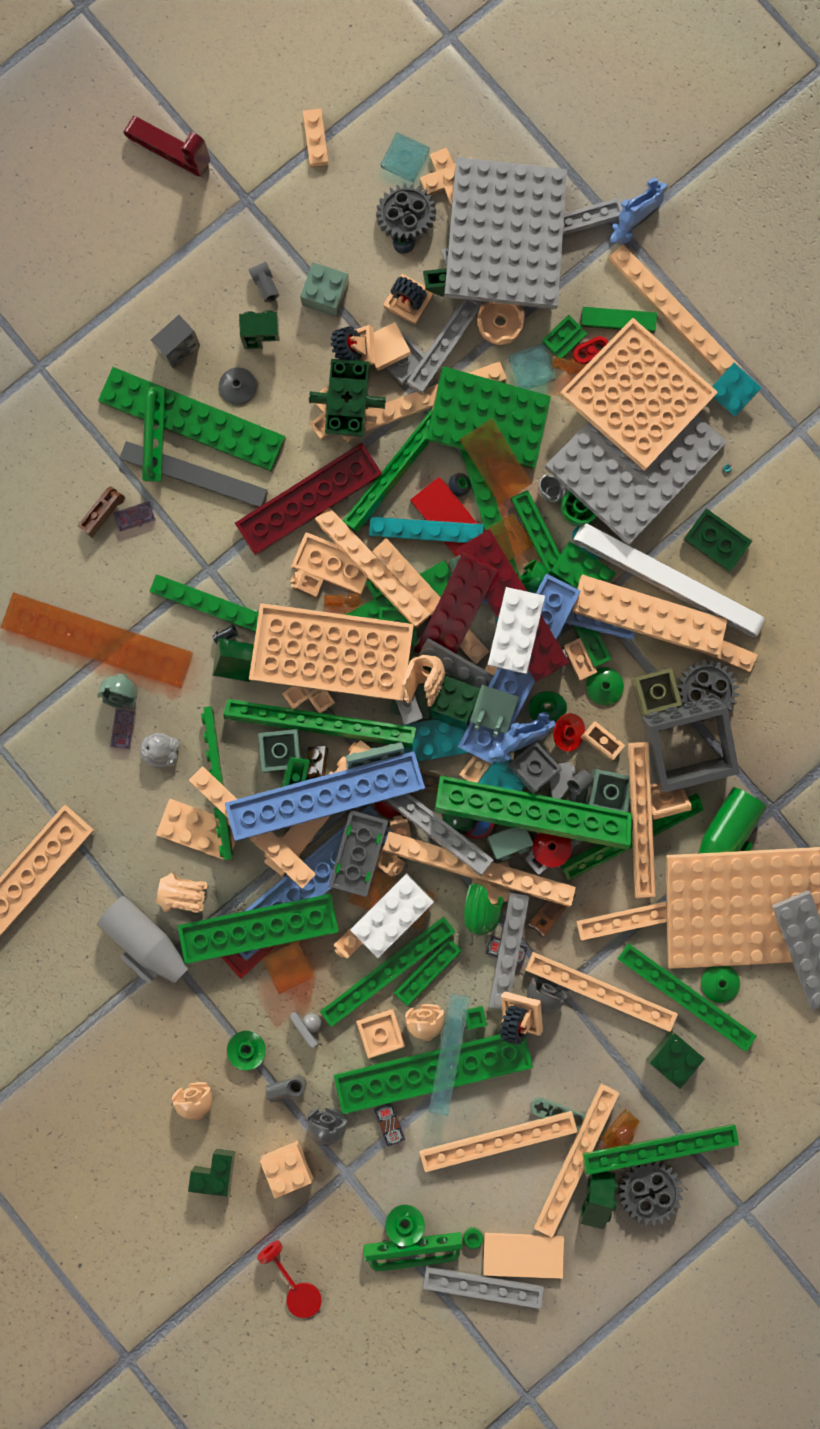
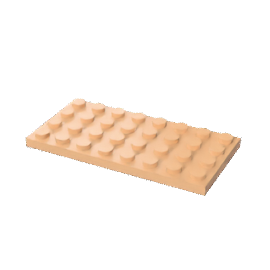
[249,603,414,701]

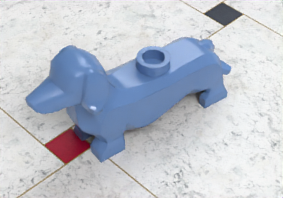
[610,177,668,244]
[488,712,556,763]

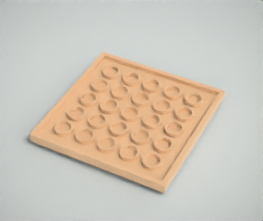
[559,318,718,471]

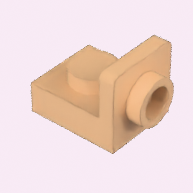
[291,570,324,597]
[389,815,411,838]
[376,845,405,878]
[334,927,363,959]

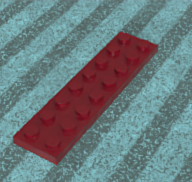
[235,443,382,556]
[456,529,570,682]

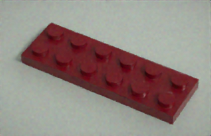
[415,552,498,654]

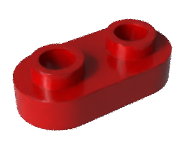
[573,336,609,365]

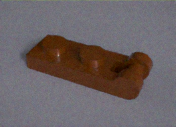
[78,486,125,538]
[527,894,576,938]

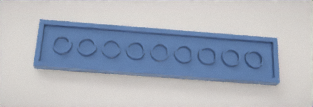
[458,574,581,764]
[225,751,425,842]
[240,805,393,960]

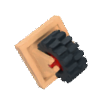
[383,274,434,326]
[330,325,376,366]
[500,992,543,1045]

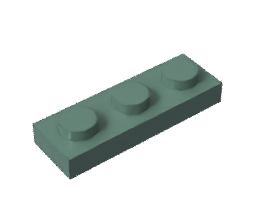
[345,742,404,769]

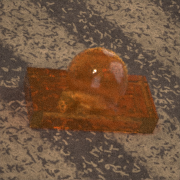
[600,1108,640,1148]

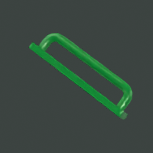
[142,387,166,482]
[363,1232,463,1271]

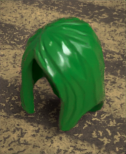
[464,883,503,935]

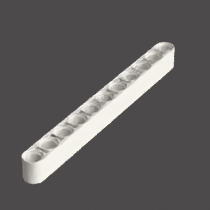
[573,524,766,638]

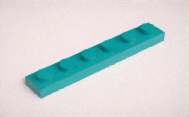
[369,517,484,543]

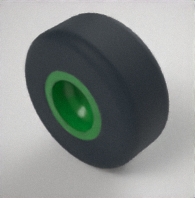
[393,237,415,254]
[449,473,471,496]

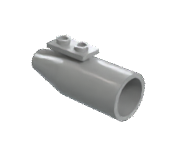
[97,896,189,983]

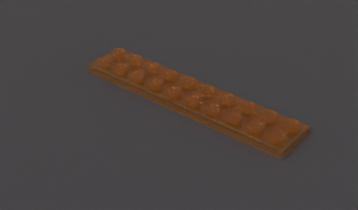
[0,592,193,689]

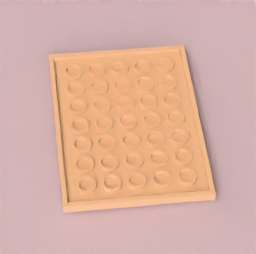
[666,847,820,969]

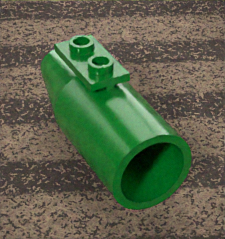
[698,787,767,854]

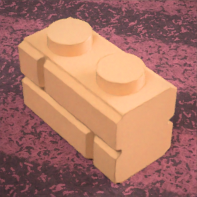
[581,721,625,761]

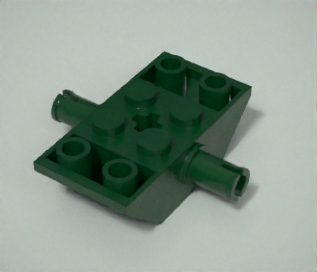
[309,359,386,437]

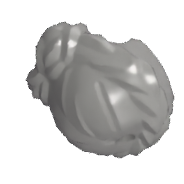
[140,733,179,768]

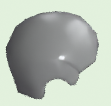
[538,474,567,503]

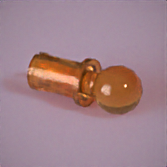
[324,593,361,608]

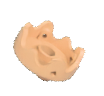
[477,302,525,345]

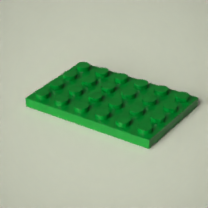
[426,366,551,470]

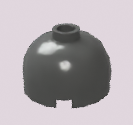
[527,977,567,1014]
[307,1108,347,1146]

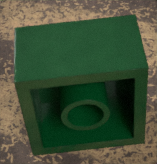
[431,676,480,731]
[646,1030,705,1089]

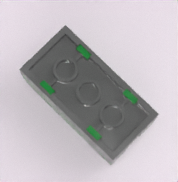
[329,810,389,897]

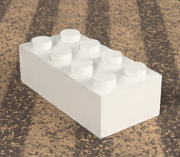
[488,587,545,674]
[350,873,434,958]

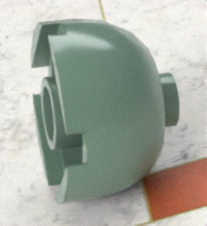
[97,674,137,708]

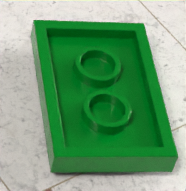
[549,541,616,589]

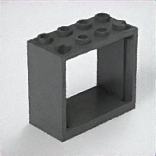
[641,698,740,793]

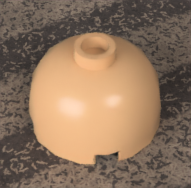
[405,1004,445,1041]
[172,1082,213,1120]

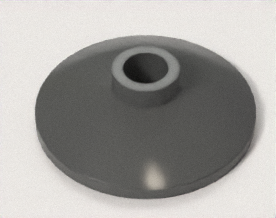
[219,367,256,405]

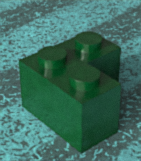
[239,310,280,349]
[188,1149,235,1197]
[580,1171,618,1229]

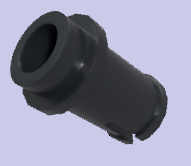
[212,624,238,644]

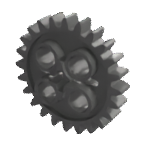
[376,183,437,242]
[677,660,739,722]
[618,1161,683,1226]

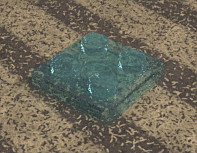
[380,132,430,183]
[508,344,556,389]

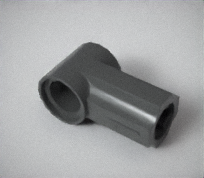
[249,262,279,302]
[567,770,593,804]
[266,1075,307,1103]

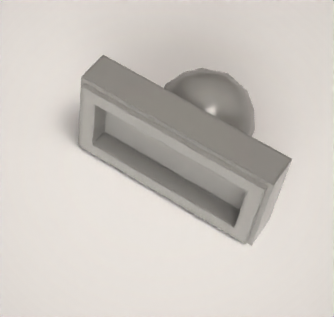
[289,1009,321,1048]

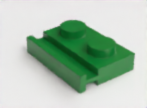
[541,314,588,361]

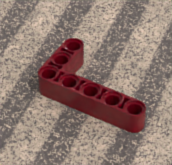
[123,116,211,177]

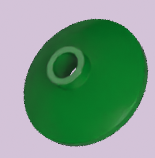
[586,667,624,706]
[528,691,567,723]
[701,966,740,1003]
[227,1030,266,1070]
[385,1204,425,1246]

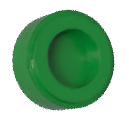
[463,1227,483,1249]

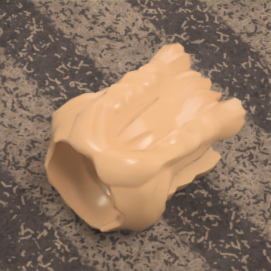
[402,655,445,706]
[156,873,208,913]

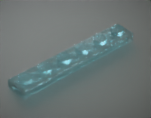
[429,993,470,1116]

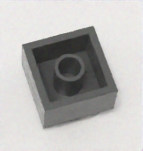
[151,315,200,369]

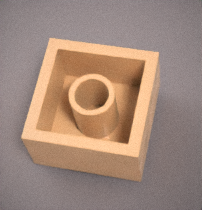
[260,1140,313,1198]

